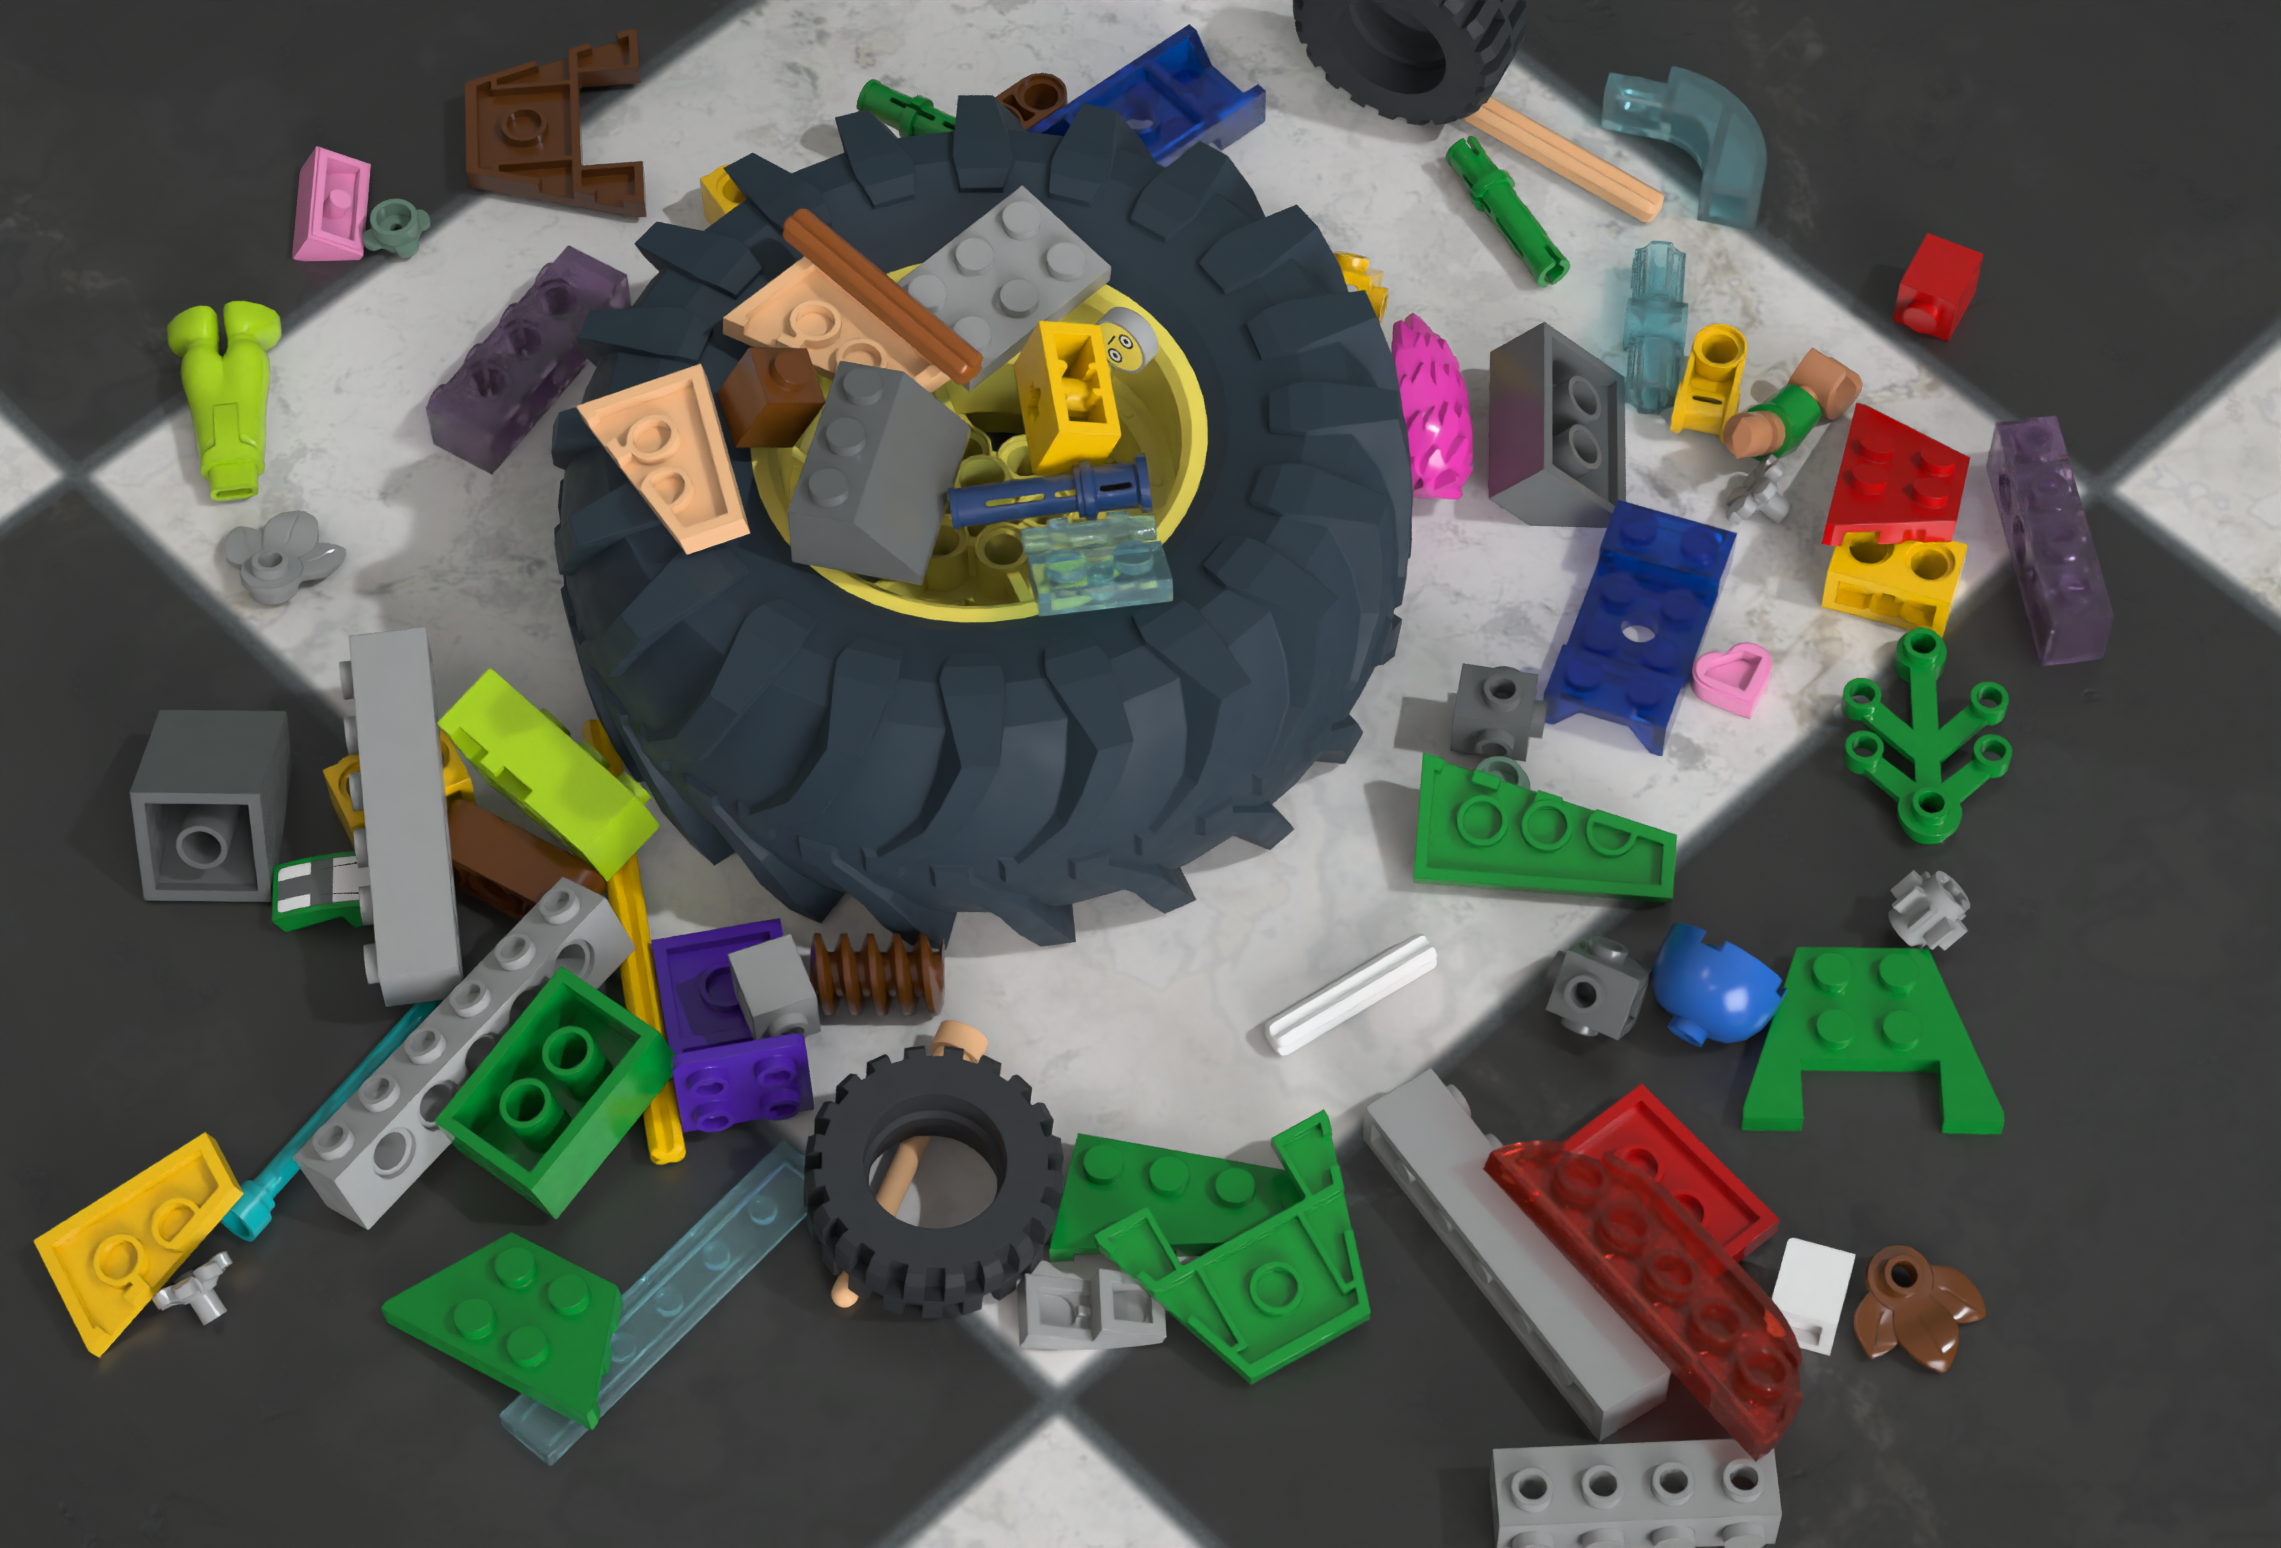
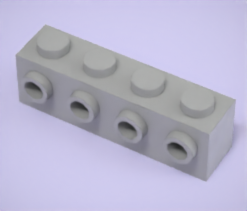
[1489,1437,1782,1548]

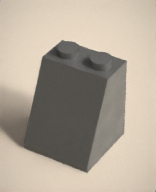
[130,710,292,902]

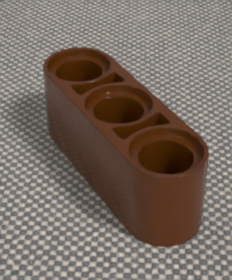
[447,799,607,921]

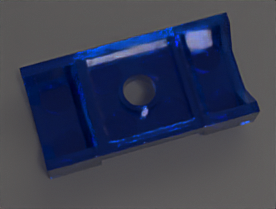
[1027,24,1266,167]
[1543,500,1737,756]

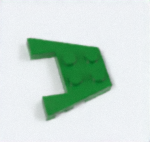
[1740,947,2005,1134]
[1094,1109,1371,1385]

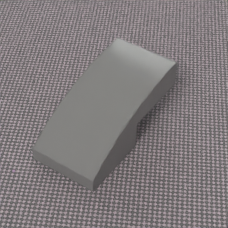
[1017,1268,1167,1350]

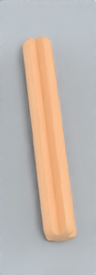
[1462,96,1664,223]

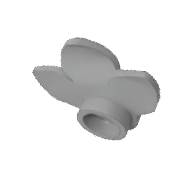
[224,510,346,604]

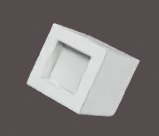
[1763,1238,1856,1356]

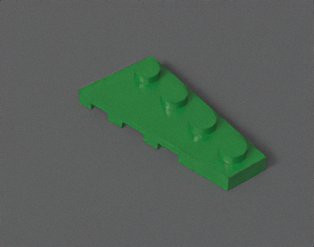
[1413,752,1677,903]
[1049,1133,1303,1262]

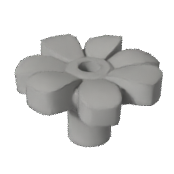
[1725,454,1792,525]
[151,1251,233,1325]

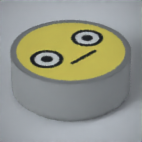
[1095,307,1158,373]

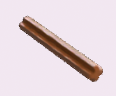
[782,208,983,385]

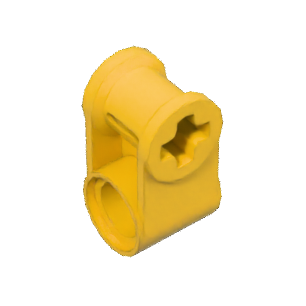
[1670,323,1747,443]

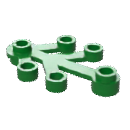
[1841,628,2012,844]

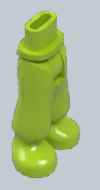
[167,301,282,501]

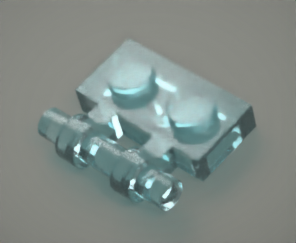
[1021,510,1173,616]

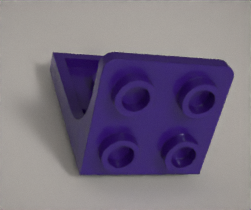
[651,918,815,1133]

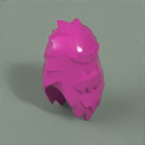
[1391,313,1474,500]

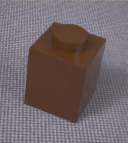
[717,347,825,448]

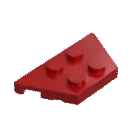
[1821,403,1970,546]

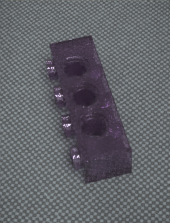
[426,245,632,475]
[1986,416,2114,666]

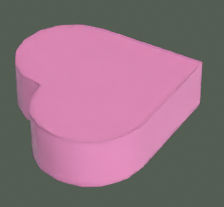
[1690,642,1772,719]

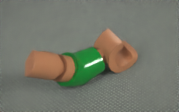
[1723,347,1863,461]

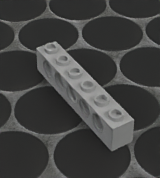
[293,877,636,1230]

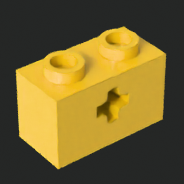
[1013,321,1121,476]

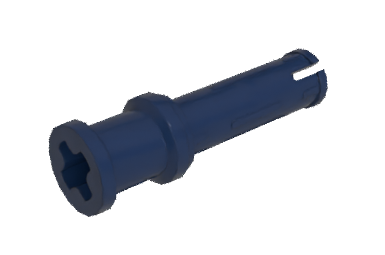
[948,453,1153,530]

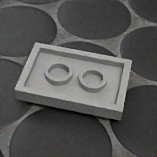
[897,185,1111,392]

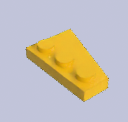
[33,1132,244,1358]

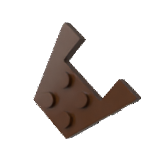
[465,28,647,217]

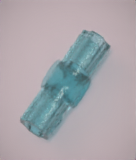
[1622,241,1688,415]

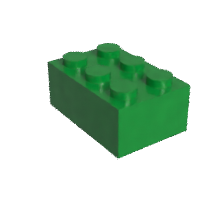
[434,966,675,1220]

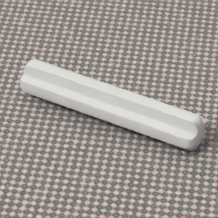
[1265,934,1438,1056]

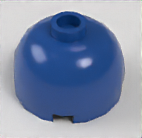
[1651,923,1787,1047]

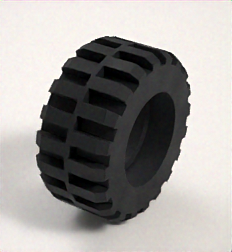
[1293,0,1528,126]
[804,1045,1064,1318]

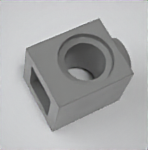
[728,934,821,1040]

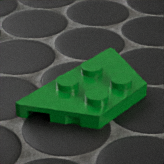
[381,1232,623,1430]

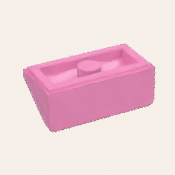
[292,146,371,262]

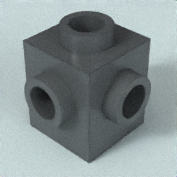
[1450,663,1548,762]
[1544,936,1652,1040]

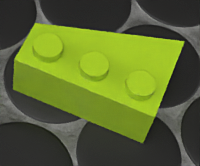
[436,668,660,882]

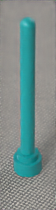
[220,1000,442,1242]

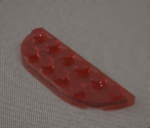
[1483,1140,1803,1462]

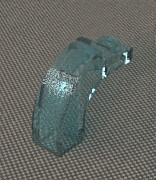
[1601,66,1767,232]

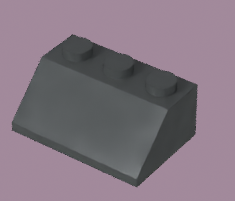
[1488,322,1626,528]
[788,361,970,585]

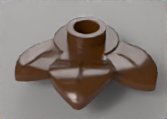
[1853,1244,1986,1374]

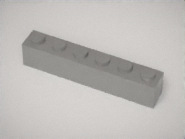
[339,626,463,1007]
[1363,1068,1671,1442]

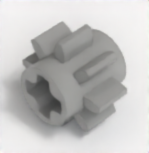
[1888,870,1970,950]

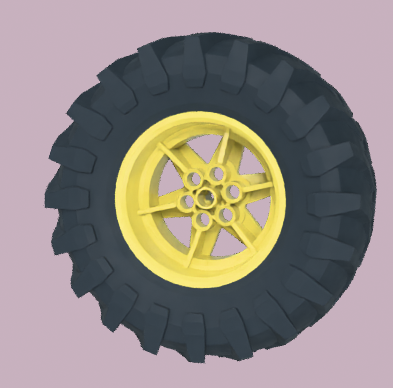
[551,95,1413,950]

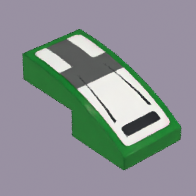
[272,851,370,933]

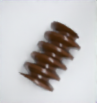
[810,933,945,1016]

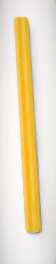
[582,719,686,1165]

